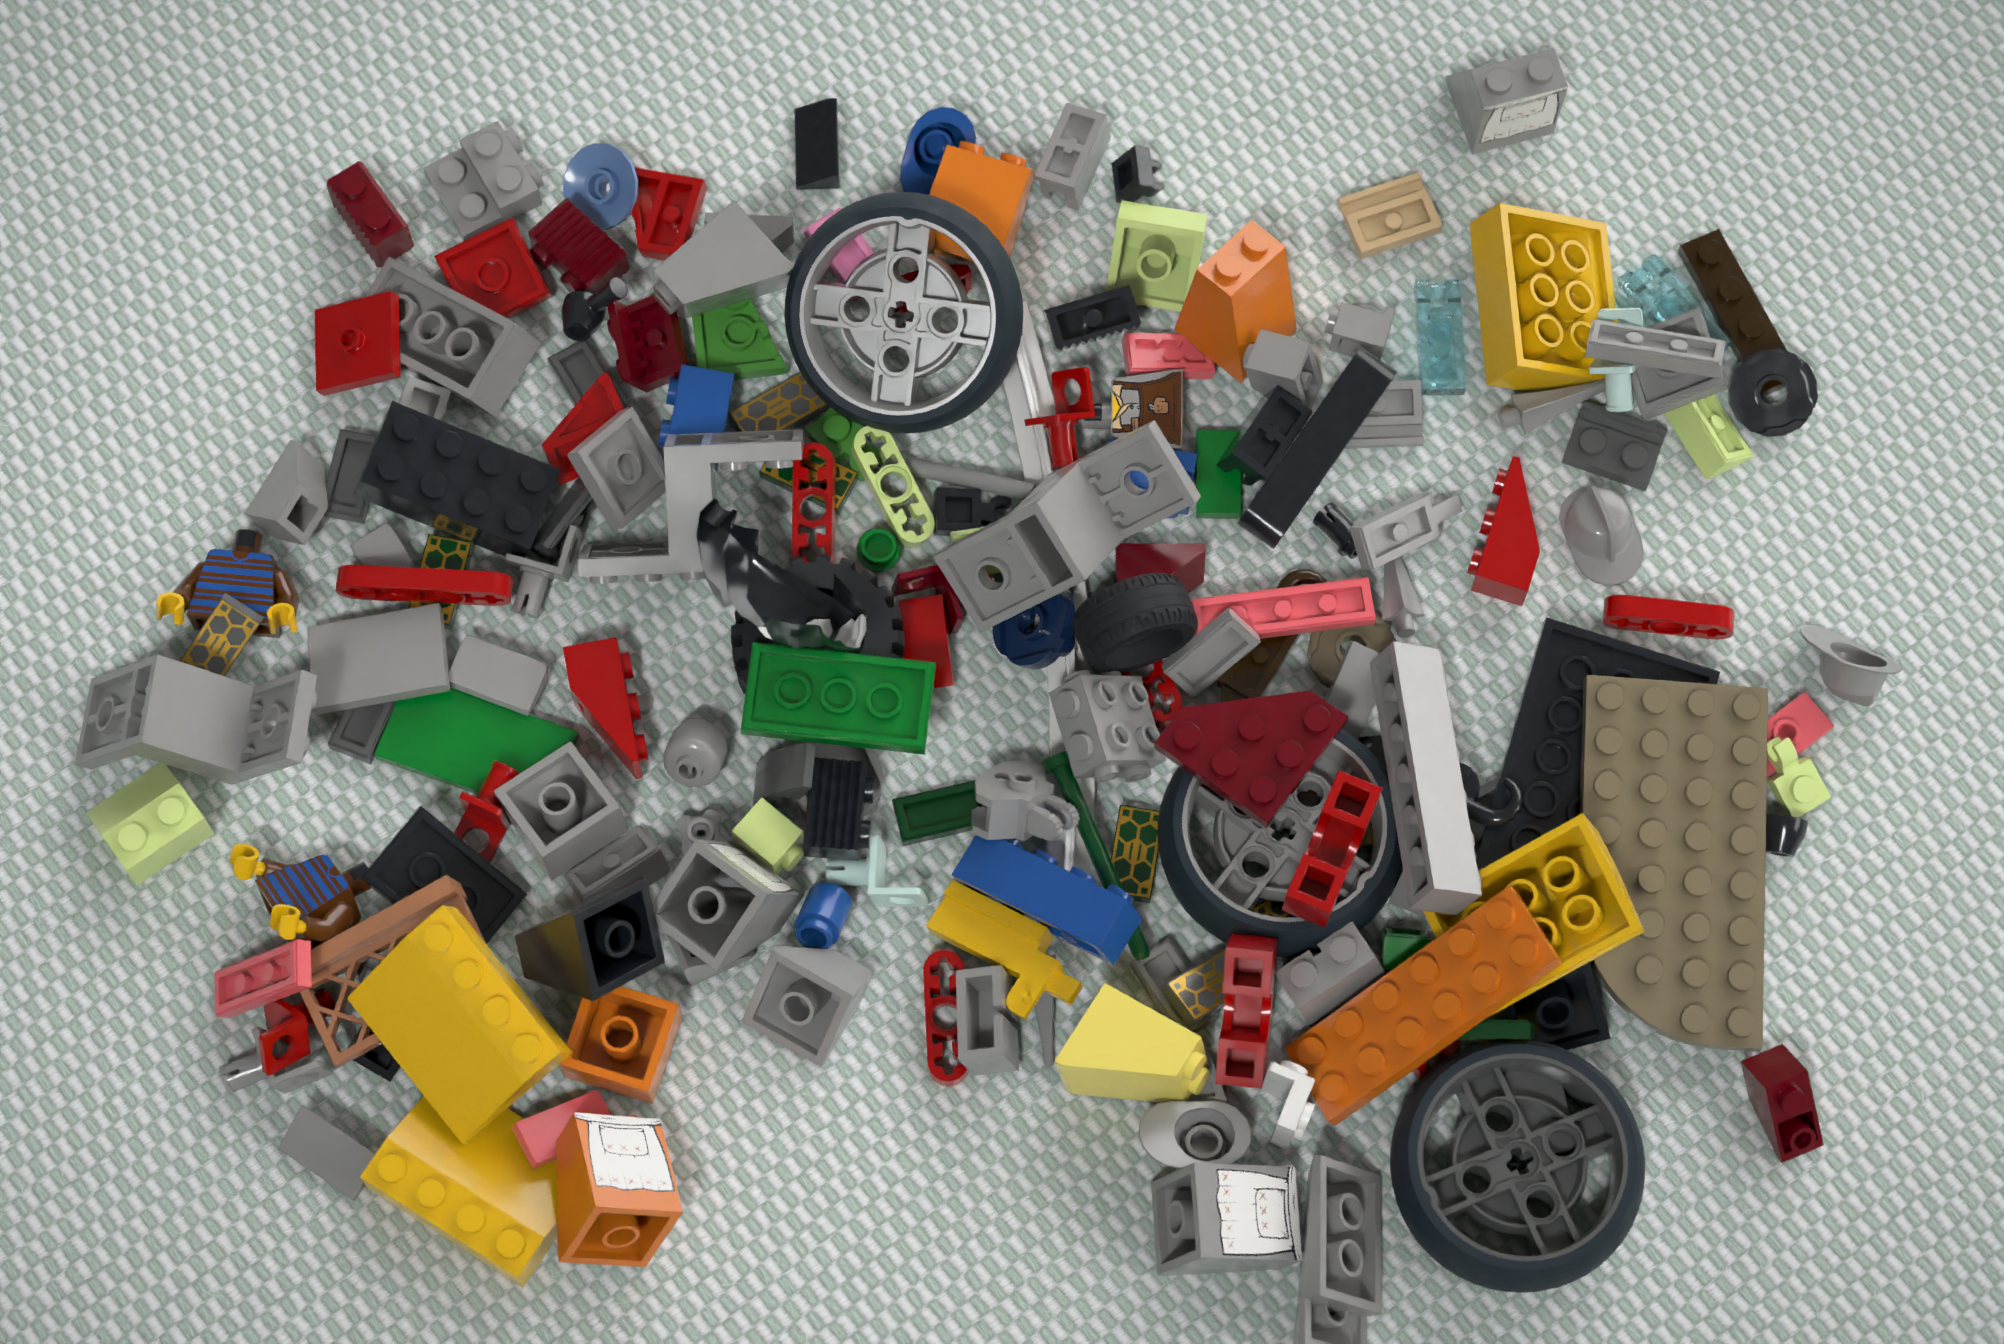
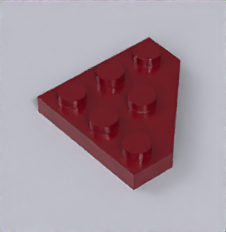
[1154,690,1349,828]

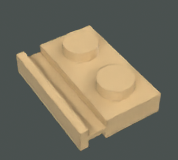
[1337,172,1442,260]

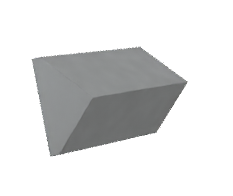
[1294,1155,1382,1344]

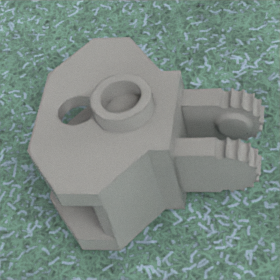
[971,760,1080,842]

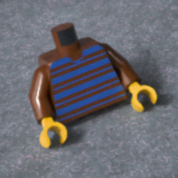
[156,529,299,638]
[229,843,372,949]

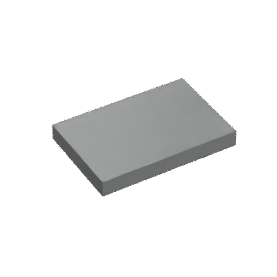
[307,603,450,715]

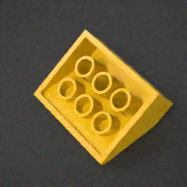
[1469,203,1618,391]
[1423,813,1645,1018]
[347,905,573,1144]
[360,1096,557,1288]

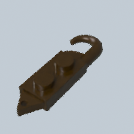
[1217,569,1327,702]

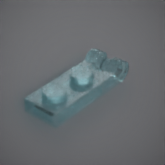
[1618,254,1731,351]
[1414,279,1466,396]

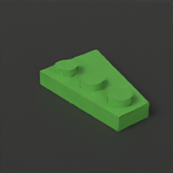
[692,299,788,380]

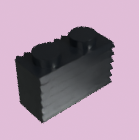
[1043,285,1141,352]
[802,757,875,861]

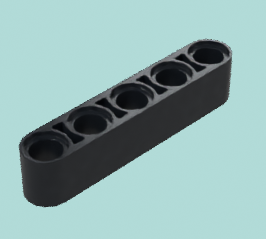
[1237,347,1397,549]

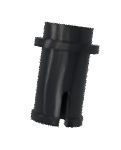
[1313,502,1358,559]

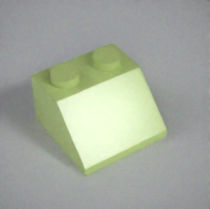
[1106,200,1208,312]
[86,763,214,886]

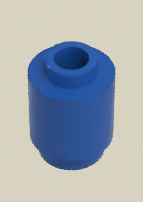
[795,882,852,949]

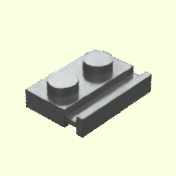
[1561,401,1668,492]

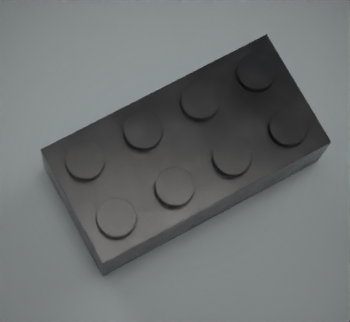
[353,401,561,558]

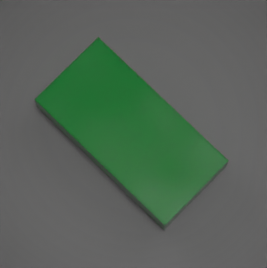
[1196,430,1241,519]

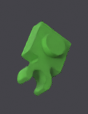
[806,408,884,482]

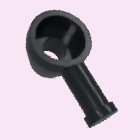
[561,277,628,341]
[1766,814,1808,857]

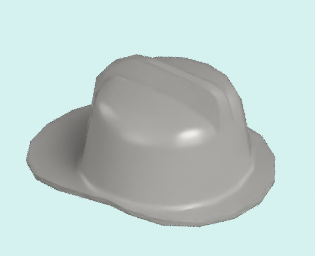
[1559,485,1644,586]
[1799,625,1902,706]
[1138,1101,1251,1169]

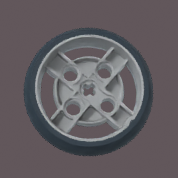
[784,192,1023,434]
[1157,730,1403,957]

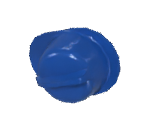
[900,107,976,195]

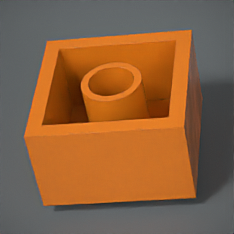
[559,986,683,1104]

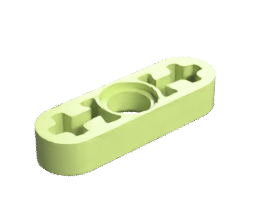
[852,426,935,547]

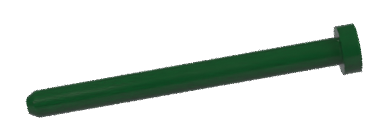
[1041,750,1150,961]

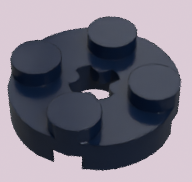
[993,589,1076,670]

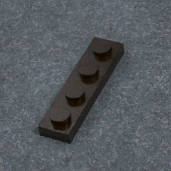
[1678,229,1787,398]

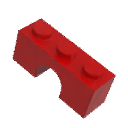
[1282,770,1382,928]
[1215,933,1278,1089]

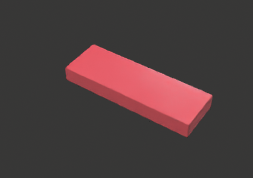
[214,939,312,1018]

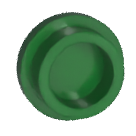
[856,528,901,573]

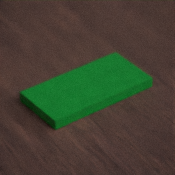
[740,642,936,755]
[374,688,579,795]

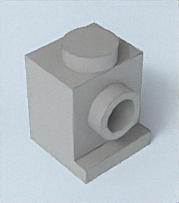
[1324,302,1395,360]

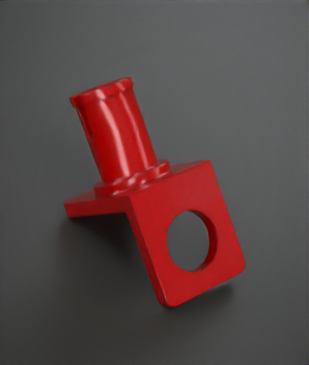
[1024,367,1095,468]
[454,761,519,863]
[258,988,336,1076]

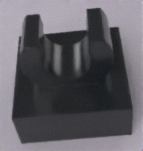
[1111,145,1164,203]

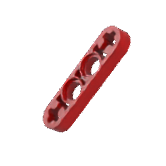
[335,565,513,606]

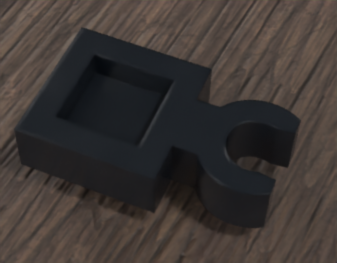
[933,487,1011,536]

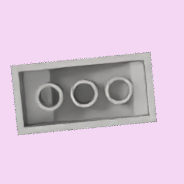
[365,257,541,418]

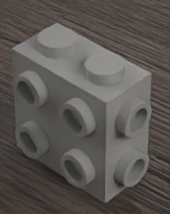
[1049,670,1167,783]

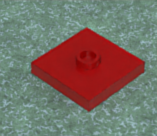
[434,217,552,319]
[315,291,401,396]

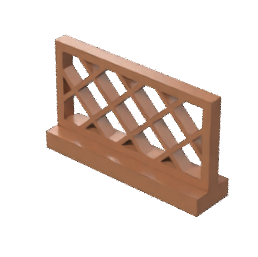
[300,875,487,1067]

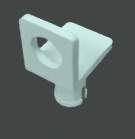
[1589,308,1643,412]
[826,835,928,907]

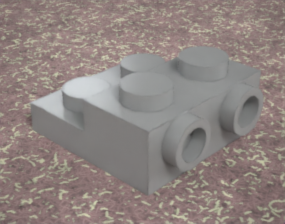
[423,121,544,241]

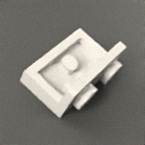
[1261,1061,1315,1150]

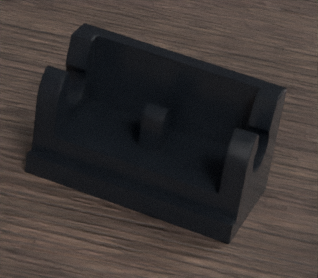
[1216,385,1313,486]

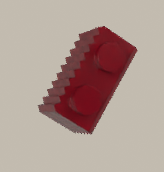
[326,161,414,268]
[528,198,630,294]

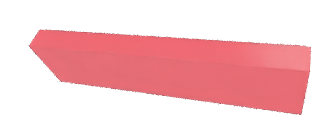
[1190,577,1376,639]

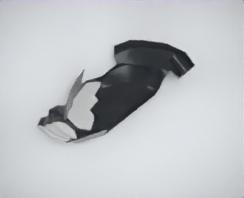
[696,498,867,652]

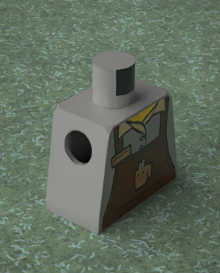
[1083,370,1183,450]

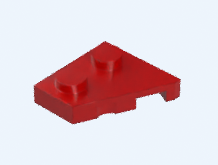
[631,167,708,261]
[541,372,624,486]

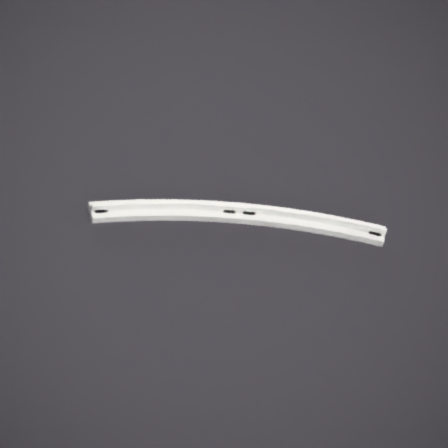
[1002,301,1095,875]

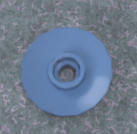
[563,143,638,230]

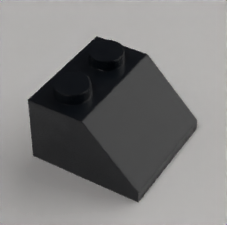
[1505,962,1611,1050]

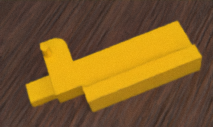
[926,880,1084,1020]

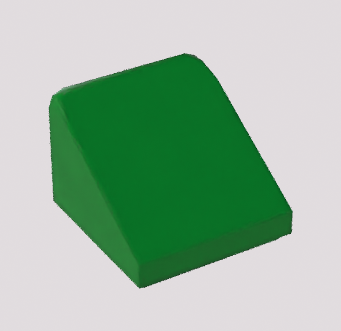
[1381,927,1431,970]

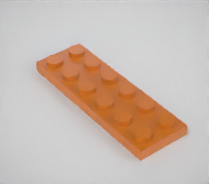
[1284,885,1563,1126]

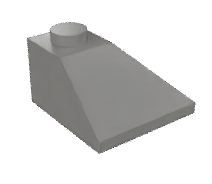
[741,946,874,1067]

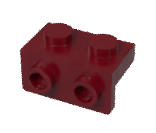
[607,295,689,393]

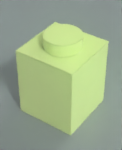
[731,798,804,875]

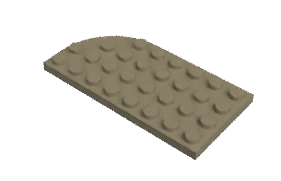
[1580,675,1768,1052]

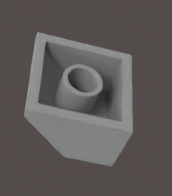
[494,741,628,881]

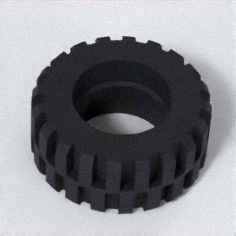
[730,554,905,694]

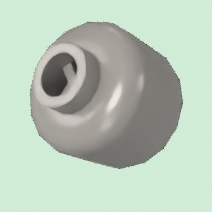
[663,720,728,788]

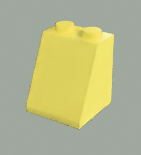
[1055,983,1210,1103]

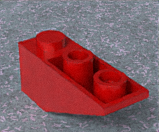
[1467,456,1540,606]
[563,637,649,779]

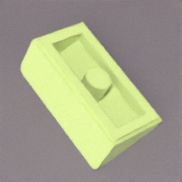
[1664,394,1753,479]

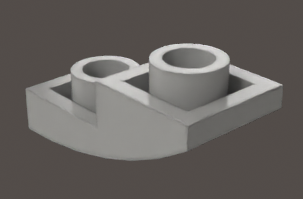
[1324,641,1380,740]

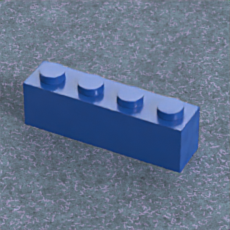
[951,835,1142,965]

